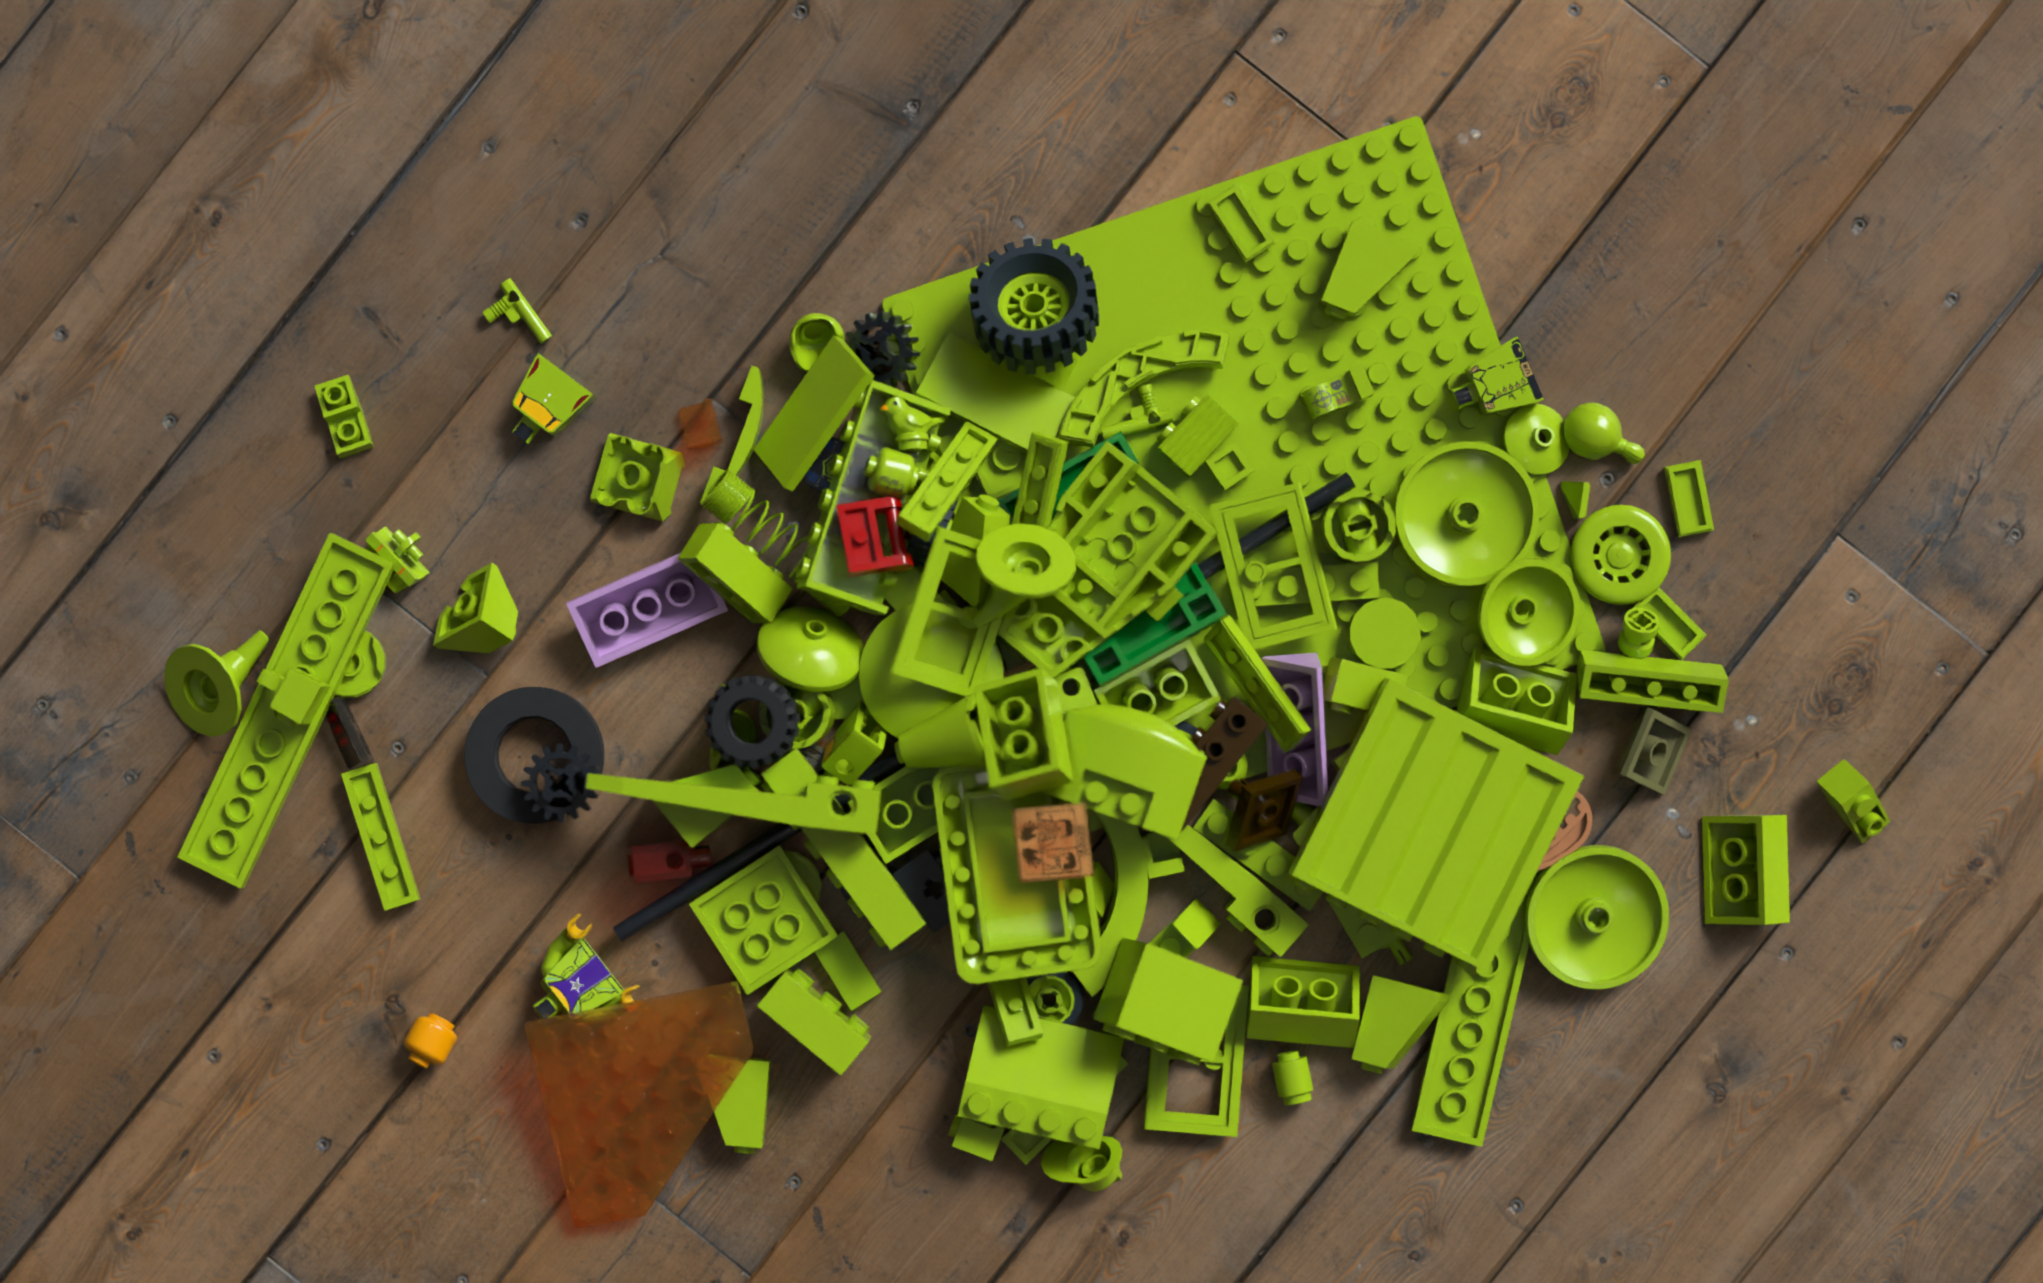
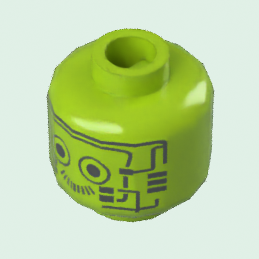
[863,447,919,499]

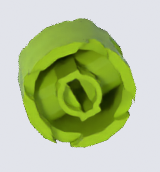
[1321,490,1396,563]
[759,680,836,749]

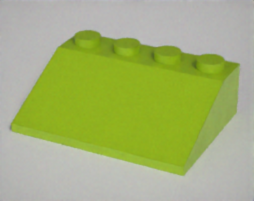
[958,1005,1124,1149]

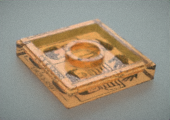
[1012,802,1094,883]

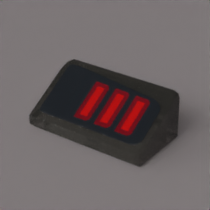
[324,697,374,771]

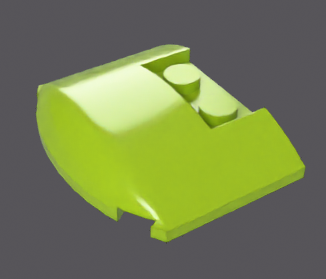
[1040,704,1207,840]

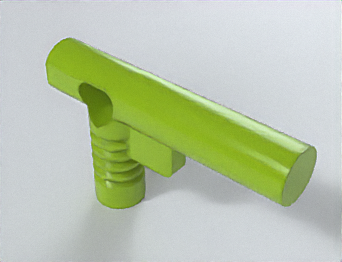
[482,278,552,344]
[1101,384,1173,440]

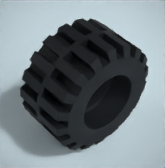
[704,676,800,768]

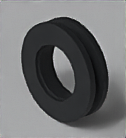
[464,687,605,824]

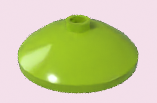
[1478,558,1581,666]
[757,606,864,692]

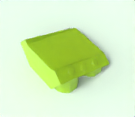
[590,433,685,522]

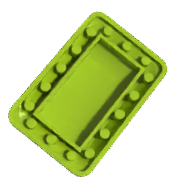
[933,766,1102,984]

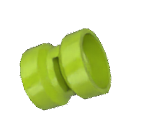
[1618,608,1660,658]

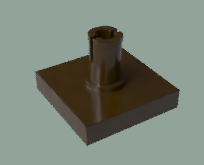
[1225,769,1303,852]

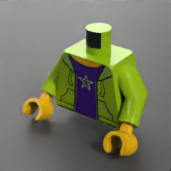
[533,914,647,1025]

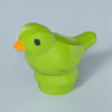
[880,397,944,453]

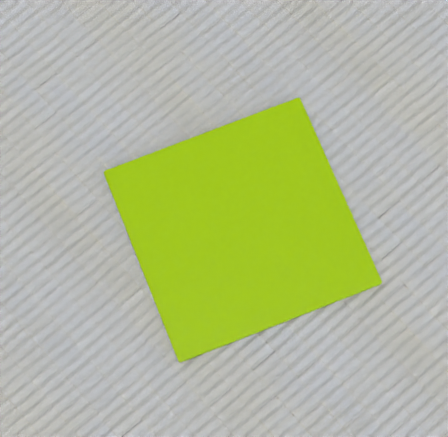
[882,116,1606,833]

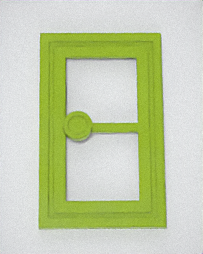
[1210,482,1338,650]
[890,526,1003,697]
[1144,985,1249,1137]

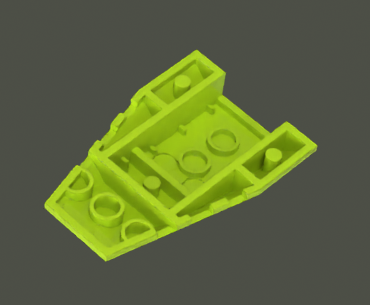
[998,441,1218,678]

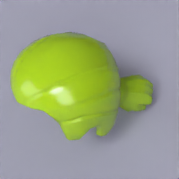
[789,313,845,372]
[1564,402,1645,464]

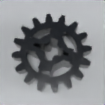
[845,312,920,388]
[521,743,599,822]

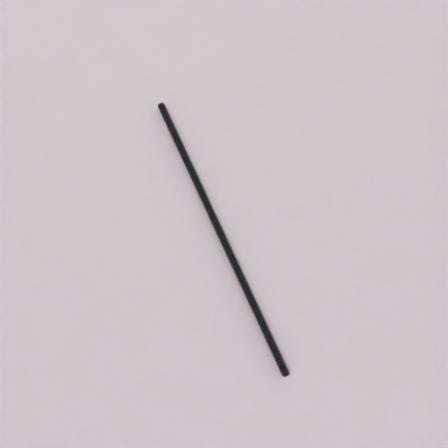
[613,472,1356,942]

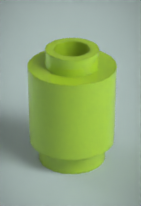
[1271,1050,1314,1105]

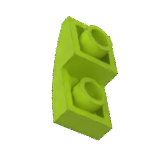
[315,375,374,459]

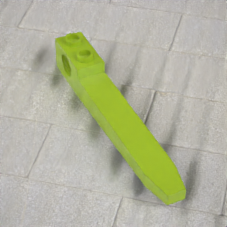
[586,773,882,834]
[1166,825,1309,957]

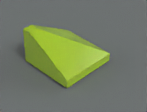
[1560,481,1590,520]

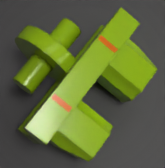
[365,526,430,593]

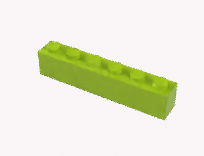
[761,748,927,950]

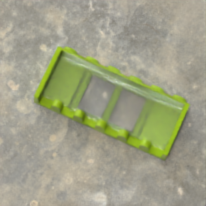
[796,380,951,616]

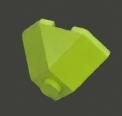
[433,563,518,653]

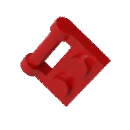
[836,496,913,578]

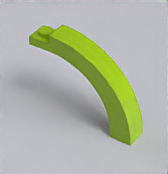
[1073,810,1148,997]

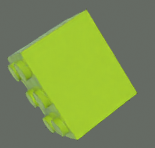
[1093,938,1243,1066]

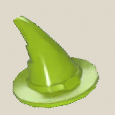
[971,524,1076,628]
[164,630,269,737]

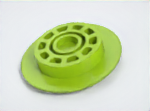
[1571,505,1671,605]

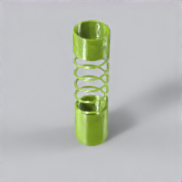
[700,469,850,617]

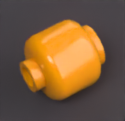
[403,1013,457,1069]

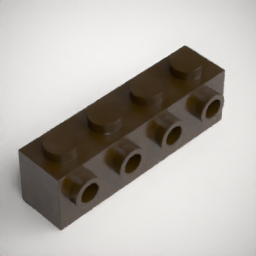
[1180,697,1268,833]

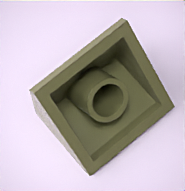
[1613,708,1692,795]

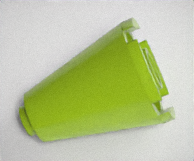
[895,694,987,769]

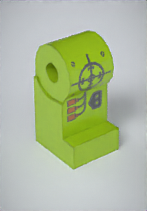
[1301,364,1375,420]

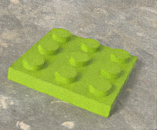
[689,845,839,995]

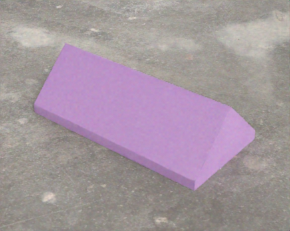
[566,553,728,668]
[1261,653,1328,807]

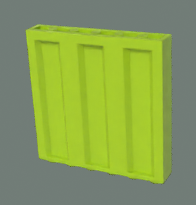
[1288,678,1584,974]

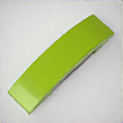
[702,365,764,498]

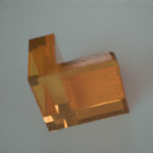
[679,398,724,451]

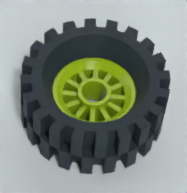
[969,238,1099,374]

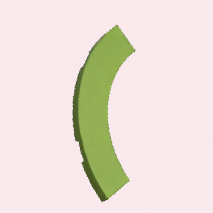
[1058,329,1230,448]

